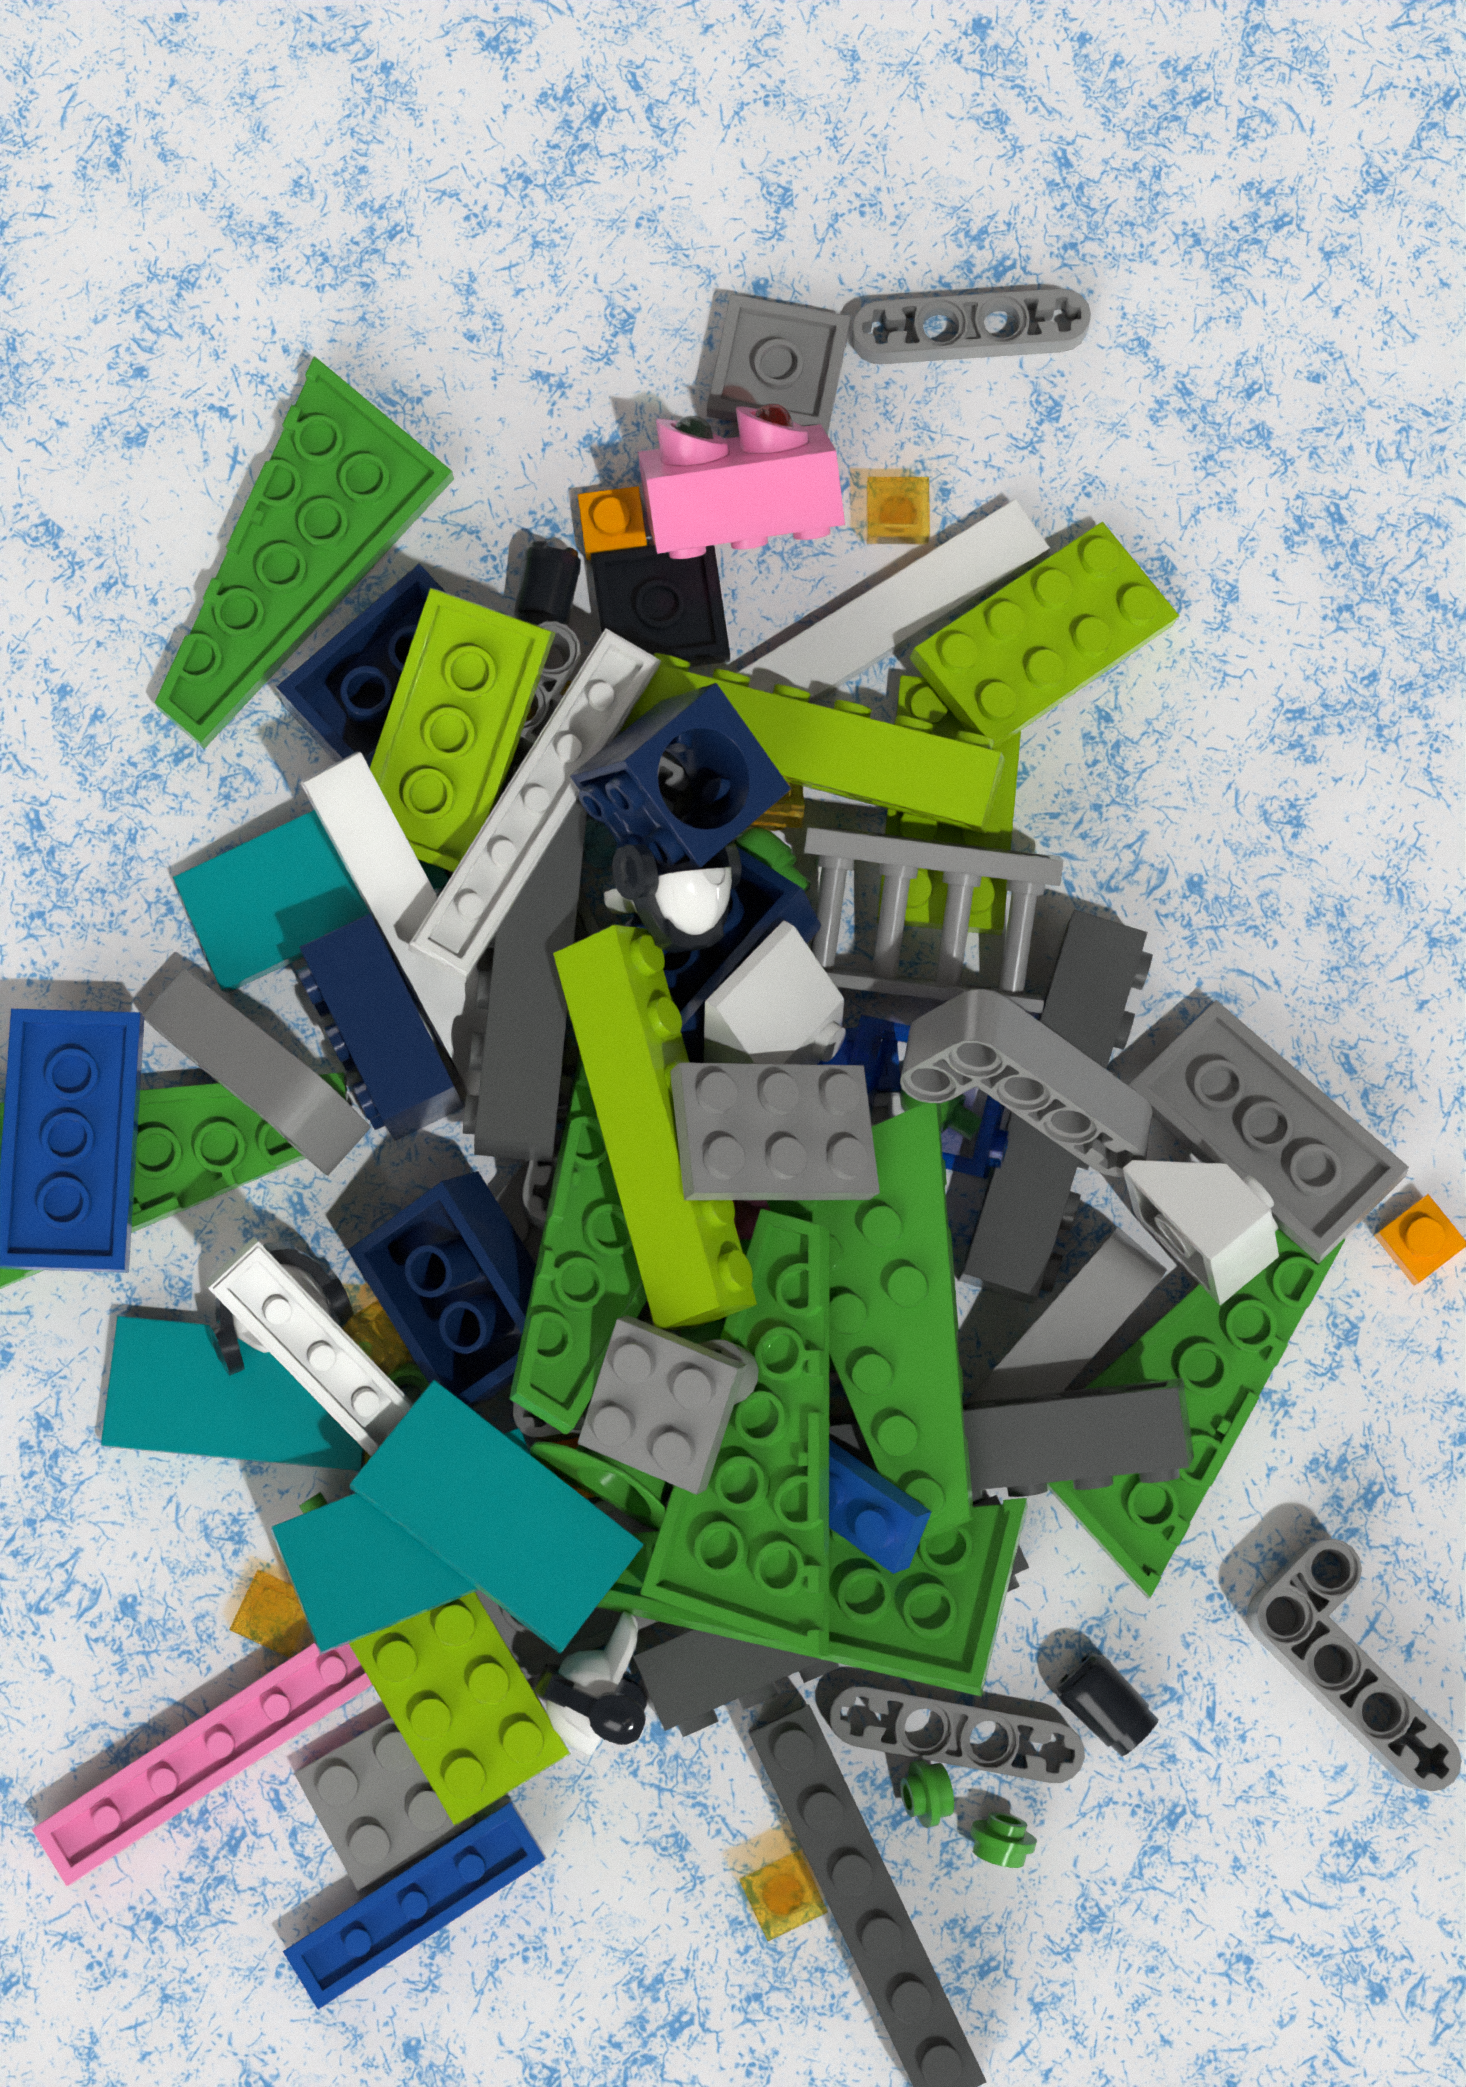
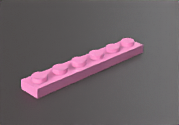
[32,1643,373,1886]

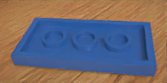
[0,1008,145,1273]

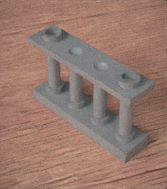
[804,824,1064,1013]

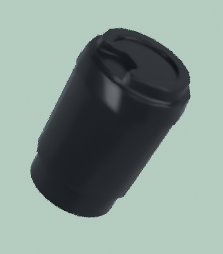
[514,541,581,625]
[1055,1651,1159,1757]

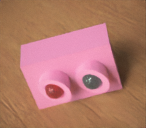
[638,404,845,559]

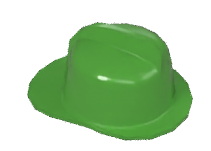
[530,1442,673,1530]

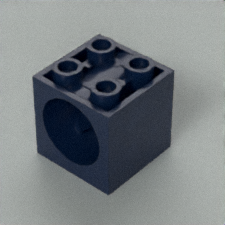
[570,683,791,876]

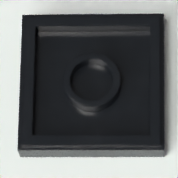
[590,545,730,667]

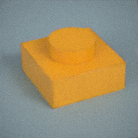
[578,486,647,560]
[1374,1194,1466,1286]

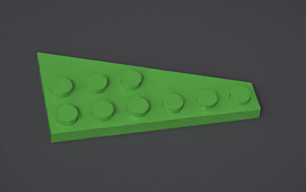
[154,356,454,749]
[509,1051,647,1434]
[0,1072,348,1289]
[766,1102,974,1543]
[640,1208,829,1657]
[1047,1228,1346,1599]
[597,1498,1028,1697]

